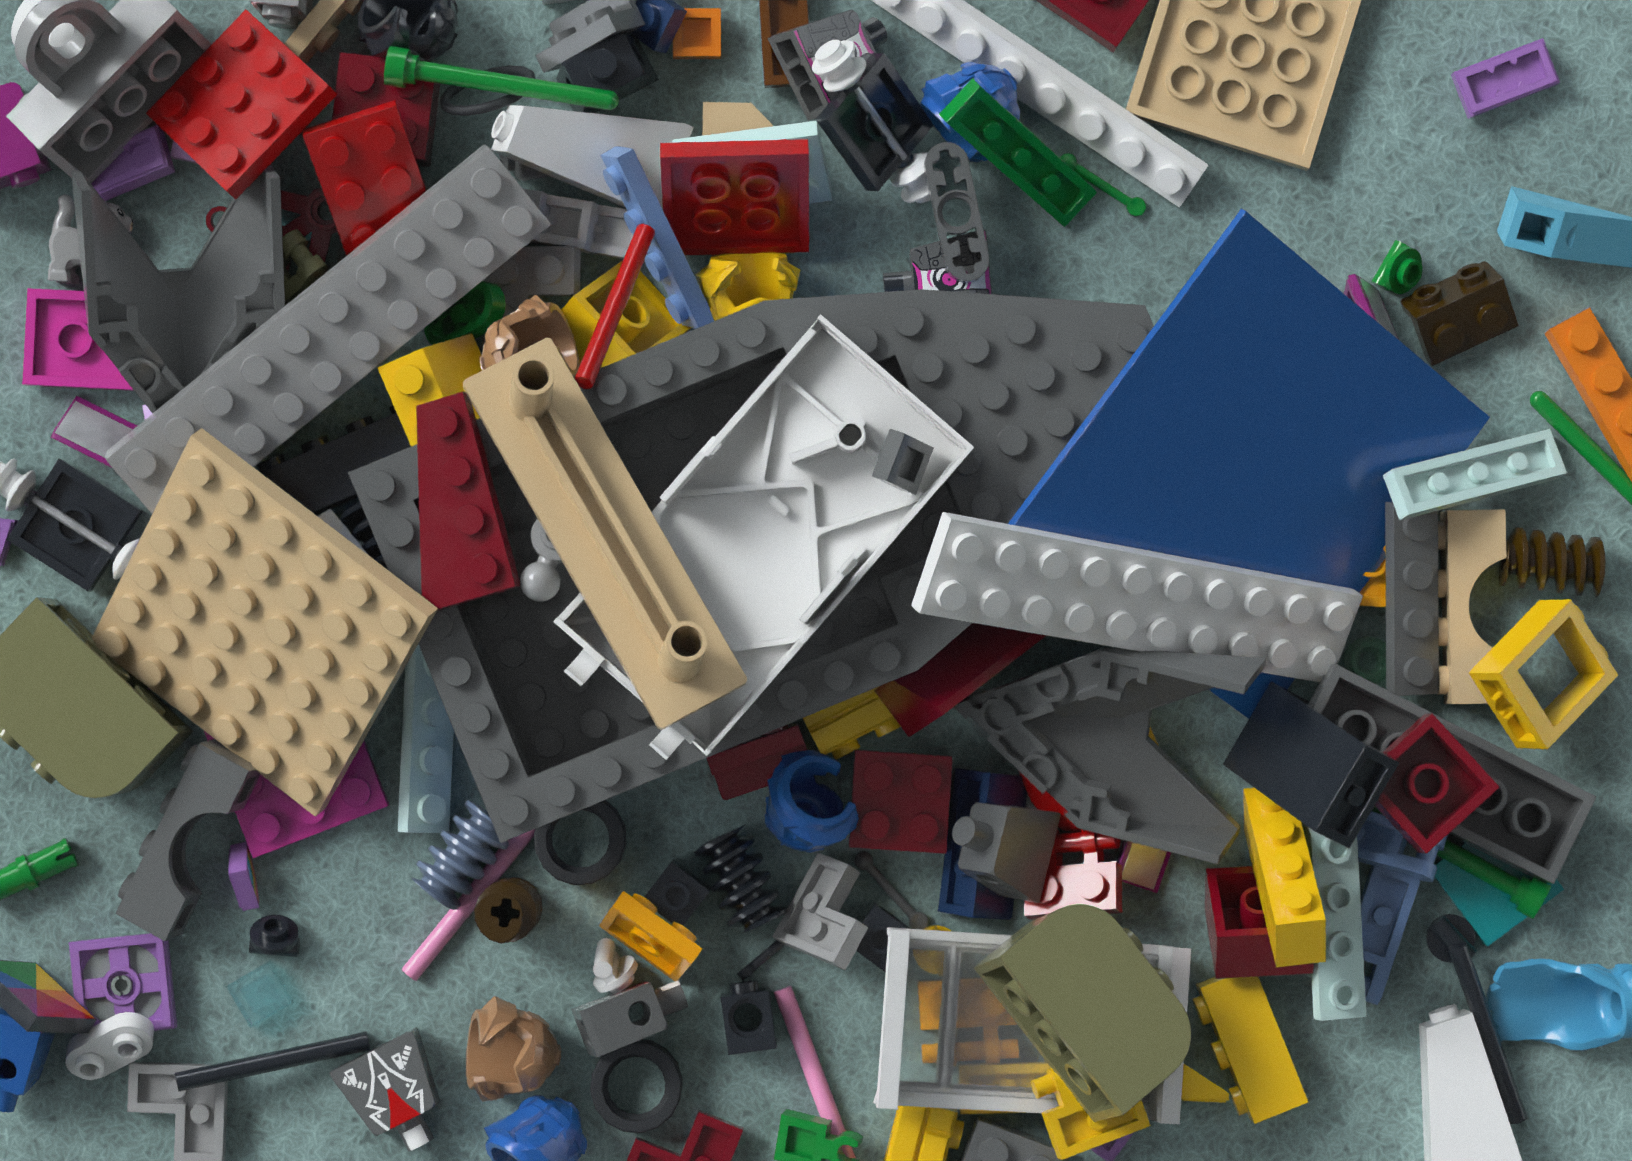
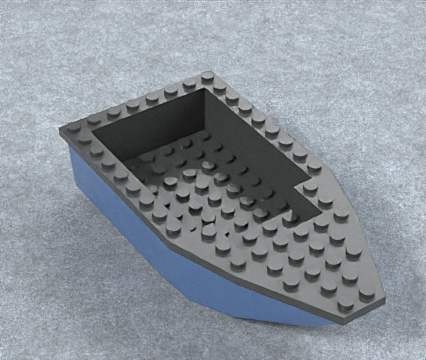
[348,289,1154,843]

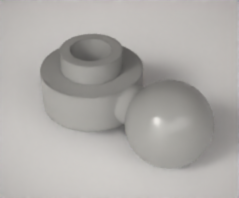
[520,519,563,602]

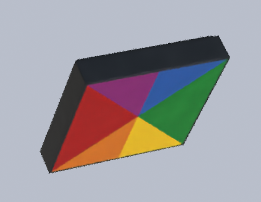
[0,960,97,1034]

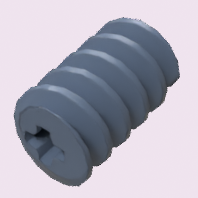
[412,800,509,910]

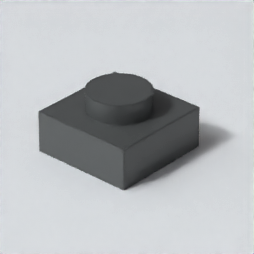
[872,429,934,495]

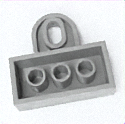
[6,0,212,183]

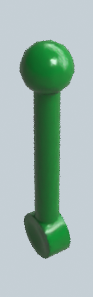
[1060,153,1146,217]

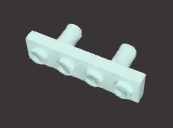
[1303,824,1367,1021]

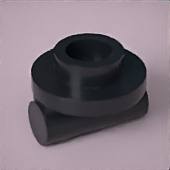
[1426,914,1477,963]
[249,915,300,957]

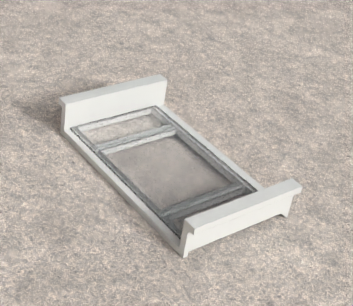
[873,927,1191,1124]

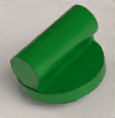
[1371,240,1423,294]

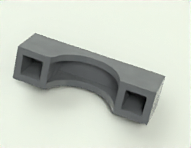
[115,739,261,941]

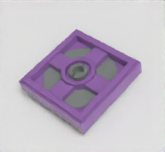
[69,933,177,1031]

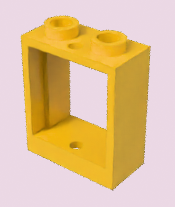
[1469,599,1618,749]

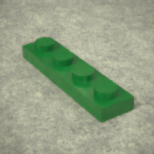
[939,78,1097,227]

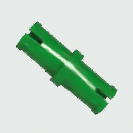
[0,838,79,901]

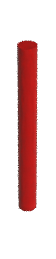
[574,224,655,389]

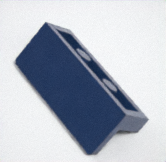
[938,768,1027,920]

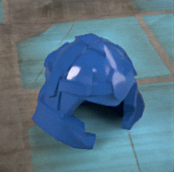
[920,62,1020,163]
[764,750,859,853]
[484,1095,587,1161]

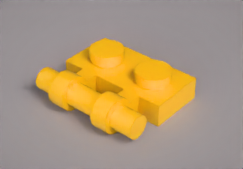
[1030,1068,1151,1160]

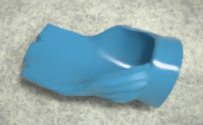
[1486,958,1632,1051]

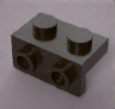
[1400,261,1519,366]

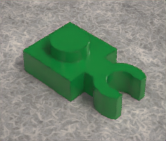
[774,1109,863,1161]

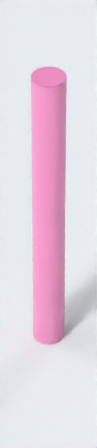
[402,829,535,981]
[774,986,856,1159]

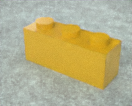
[1192,977,1308,1124]

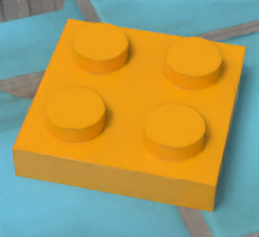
[599,891,703,981]

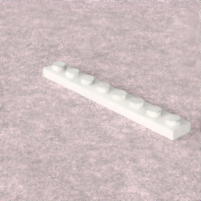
[871,0,1208,208]

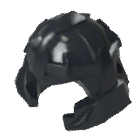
[358,0,458,62]

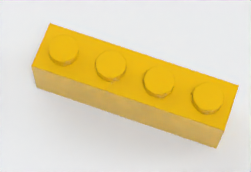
[1243,787,1326,967]

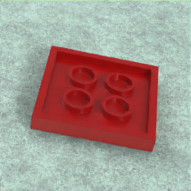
[146,9,337,200]
[660,139,809,255]

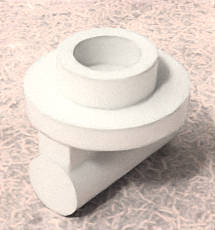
[593,938,638,994]

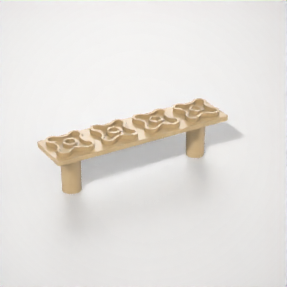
[463,338,747,730]

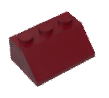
[874,623,1047,737]

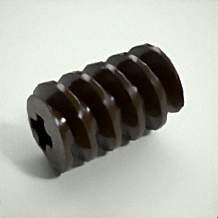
[1498,527,1606,598]
[474,877,543,944]

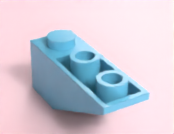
[1497,186,1632,268]

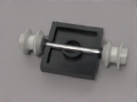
[812,40,941,203]
[0,458,143,592]

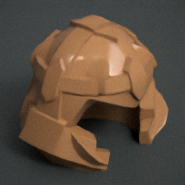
[480,295,580,378]
[466,996,561,1102]

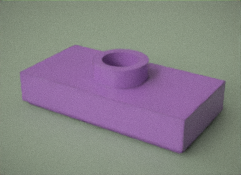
[1451,38,1560,119]
[91,125,175,201]

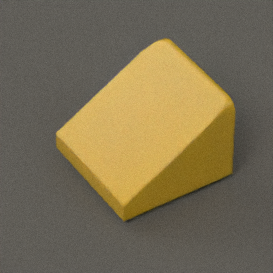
[1181,1064,1229,1103]

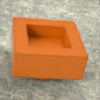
[673,8,721,59]

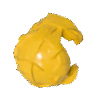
[695,252,800,321]

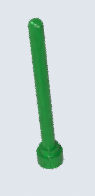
[384,46,619,110]
[1530,391,1632,505]
[1371,806,1551,919]

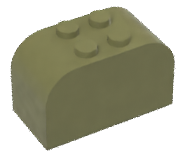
[0,597,194,798]
[974,904,1191,1122]

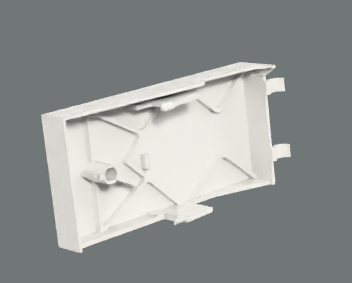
[553,314,974,760]

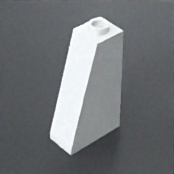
[491,105,693,209]
[1419,1004,1522,1161]

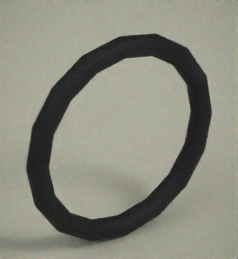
[440,65,536,116]

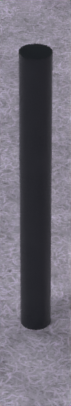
[1448,942,1527,1124]
[175,1032,370,1092]

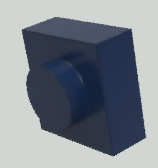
[631,0,687,53]

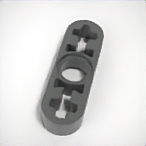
[924,142,989,283]

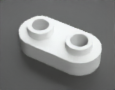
[66,1012,154,1080]

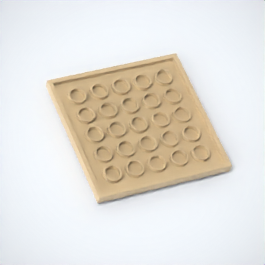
[92,428,438,817]

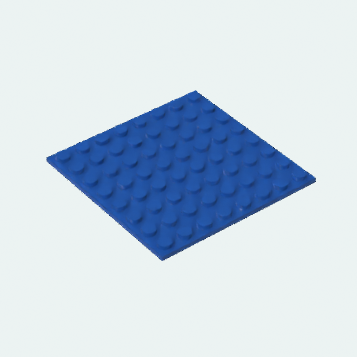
[1008,209,1490,719]

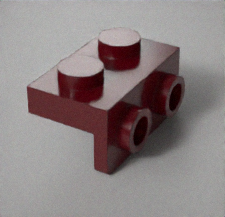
[706,724,807,800]

